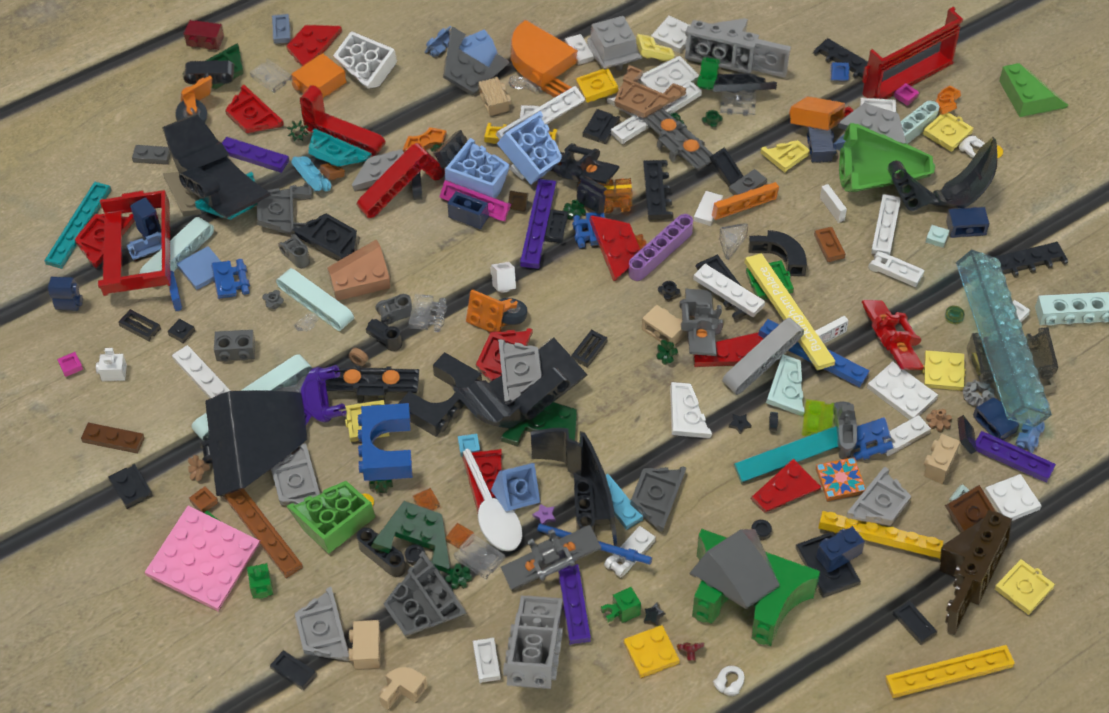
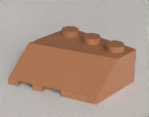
[327,239,390,301]

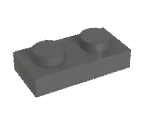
[132,145,171,165]

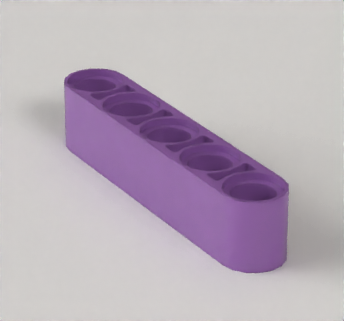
[629,214,693,281]

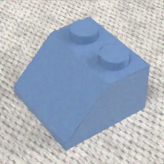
[459,30,498,67]

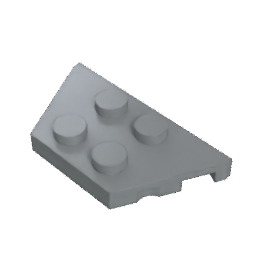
[838,103,906,144]
[352,149,419,191]
[498,339,542,405]
[271,443,320,506]
[846,467,911,526]
[295,587,349,661]

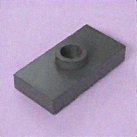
[729,169,767,195]

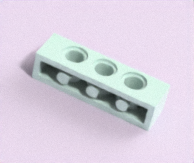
[1035,292,1109,325]

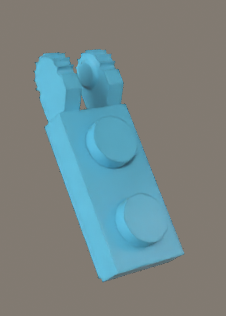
[291,156,331,191]

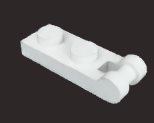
[868,251,924,287]
[876,415,931,456]
[604,526,656,578]

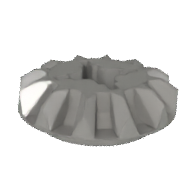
[963,379,995,407]

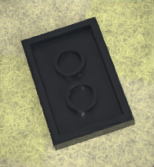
[795,532,861,598]

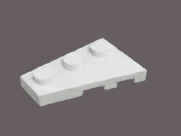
[670,382,712,438]

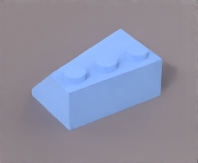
[497,111,562,184]
[445,138,510,198]

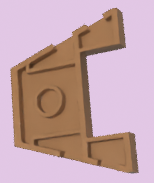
[615,65,686,118]

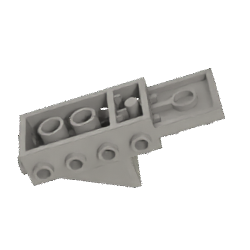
[684,18,791,78]
[503,595,563,689]

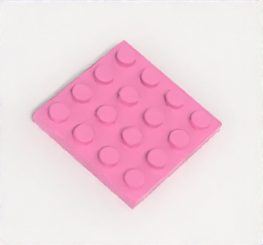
[145,506,260,611]

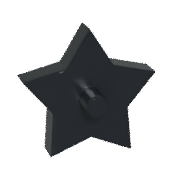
[728,414,752,434]
[643,602,666,626]

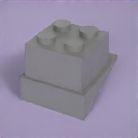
[587,16,642,71]

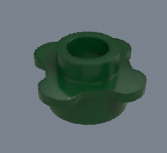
[702,110,723,127]

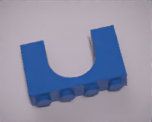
[358,403,413,481]

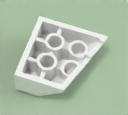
[333,31,397,88]

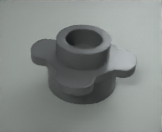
[262,290,284,309]

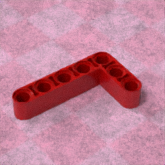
[299,85,386,157]
[357,143,445,218]

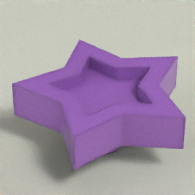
[532,504,555,524]

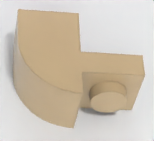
[379,667,428,710]

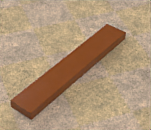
[223,488,303,578]

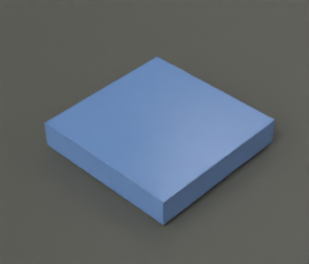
[177,246,221,290]

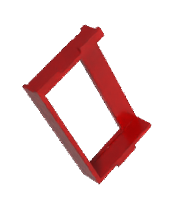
[862,6,963,99]
[98,190,170,296]

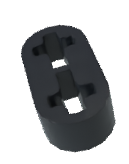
[412,172,423,200]

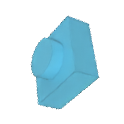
[458,434,480,457]

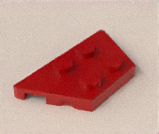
[286,25,342,66]
[225,84,284,134]
[75,214,135,268]
[589,216,640,281]
[476,328,533,382]

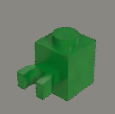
[247,563,273,599]
[601,586,641,623]

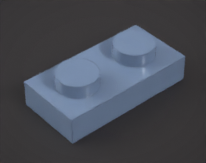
[272,14,291,44]

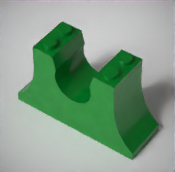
[692,528,820,646]

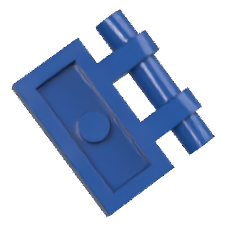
[572,212,605,248]
[212,259,250,299]
[853,417,894,460]

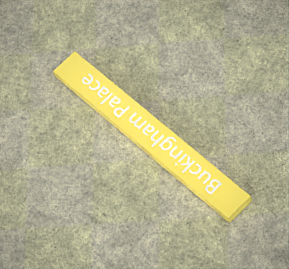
[744,253,835,370]

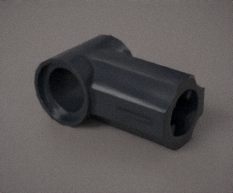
[366,319,402,351]

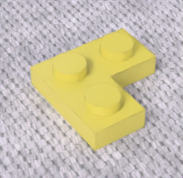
[636,34,674,62]

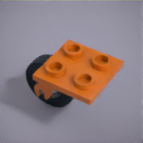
[175,76,212,123]
[466,290,527,332]

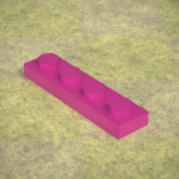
[439,180,511,221]

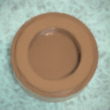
[349,348,368,366]

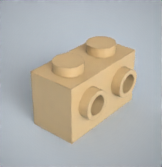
[924,434,960,484]

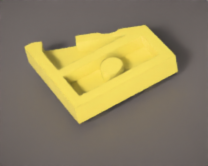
[761,140,810,172]

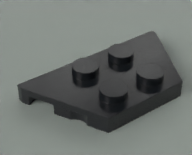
[713,73,777,93]
[292,213,357,261]

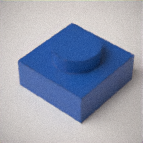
[830,63,849,81]

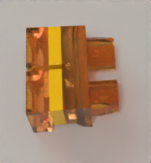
[597,178,632,213]

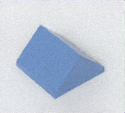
[491,463,540,511]

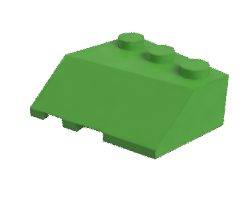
[999,63,1068,117]
[287,481,376,554]

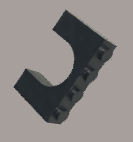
[398,352,482,437]

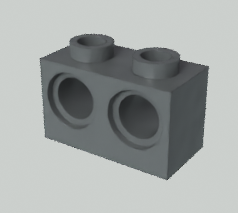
[214,330,256,362]

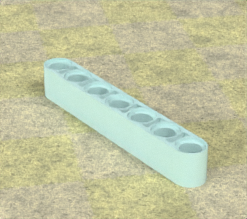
[192,354,313,441]

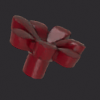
[677,642,704,661]

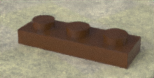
[81,422,145,454]

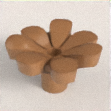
[926,409,952,431]
[188,455,209,481]

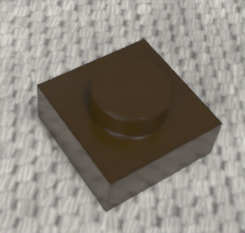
[508,190,529,211]

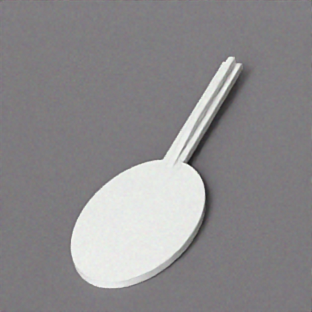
[463,449,522,551]

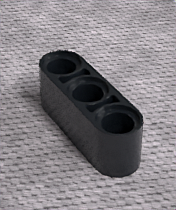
[183,60,235,84]
[357,527,406,577]

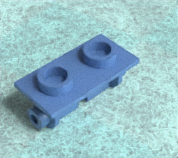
[424,25,452,57]
[127,232,162,260]
[1016,412,1045,453]

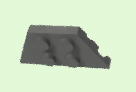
[630,467,686,532]

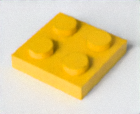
[576,68,619,103]
[623,625,680,678]

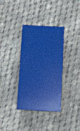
[169,271,182,311]

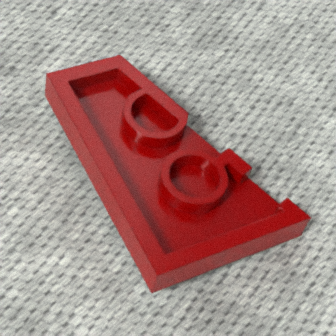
[751,459,822,513]

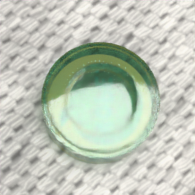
[945,306,965,325]

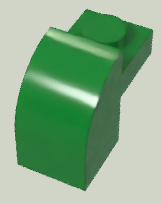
[697,57,720,90]

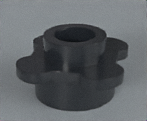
[658,281,680,300]

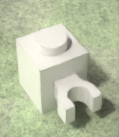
[490,262,516,293]
[96,348,127,381]

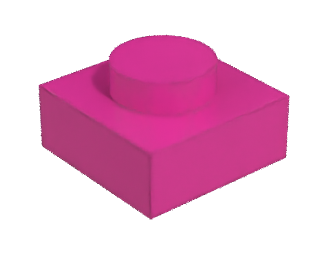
[894,83,919,106]
[57,352,83,377]

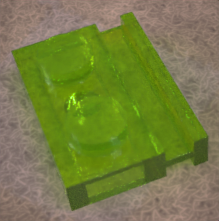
[802,399,834,436]

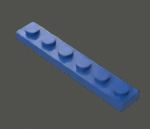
[758,319,870,387]

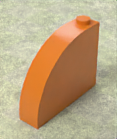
[510,20,578,88]

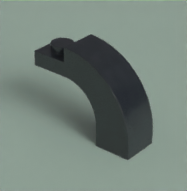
[748,230,807,276]

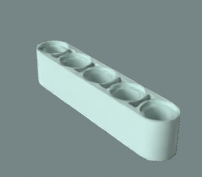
[901,101,939,144]
[139,217,214,274]
[276,268,354,331]

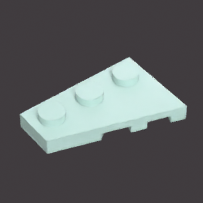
[766,354,804,417]

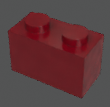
[184,20,224,50]

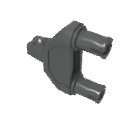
[833,401,857,459]

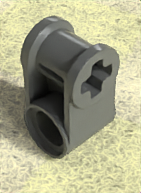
[278,234,310,268]
[375,294,413,325]

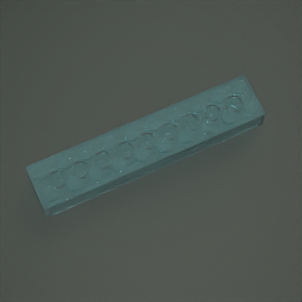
[956,249,1052,427]

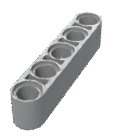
[722,317,805,395]

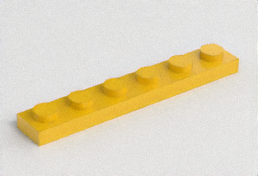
[818,511,943,558]
[885,645,1015,698]

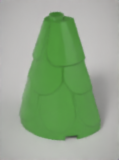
[839,123,935,192]

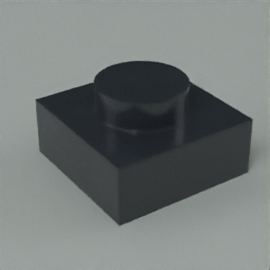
[167,319,195,344]

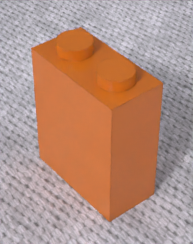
[291,53,346,98]
[789,96,845,130]

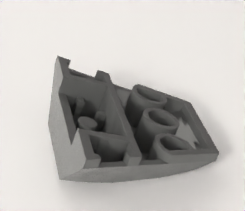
[690,529,780,609]
[384,551,467,636]

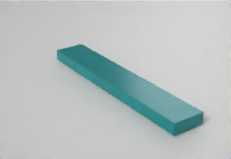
[44,181,112,269]
[733,426,839,483]

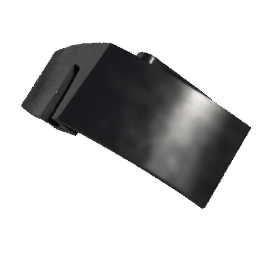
[162,114,271,218]
[453,337,587,428]
[531,428,618,547]

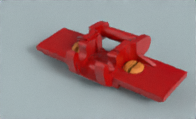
[861,300,924,370]

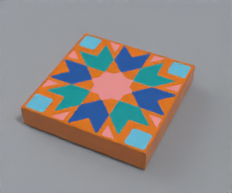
[816,457,866,501]

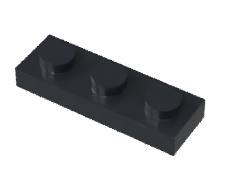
[434,130,468,169]

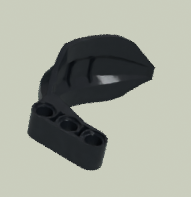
[887,137,998,211]

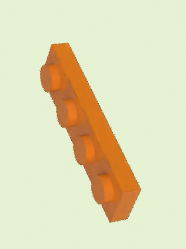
[712,182,779,220]

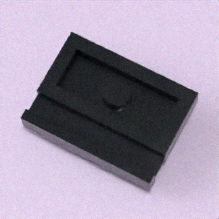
[583,109,620,145]
[576,175,607,213]
[108,463,153,509]

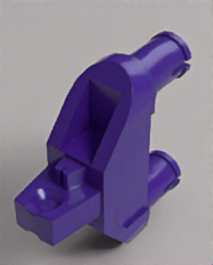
[301,365,347,423]

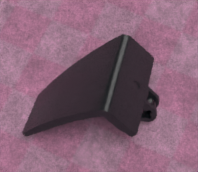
[200,390,307,497]

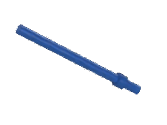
[537,523,653,565]

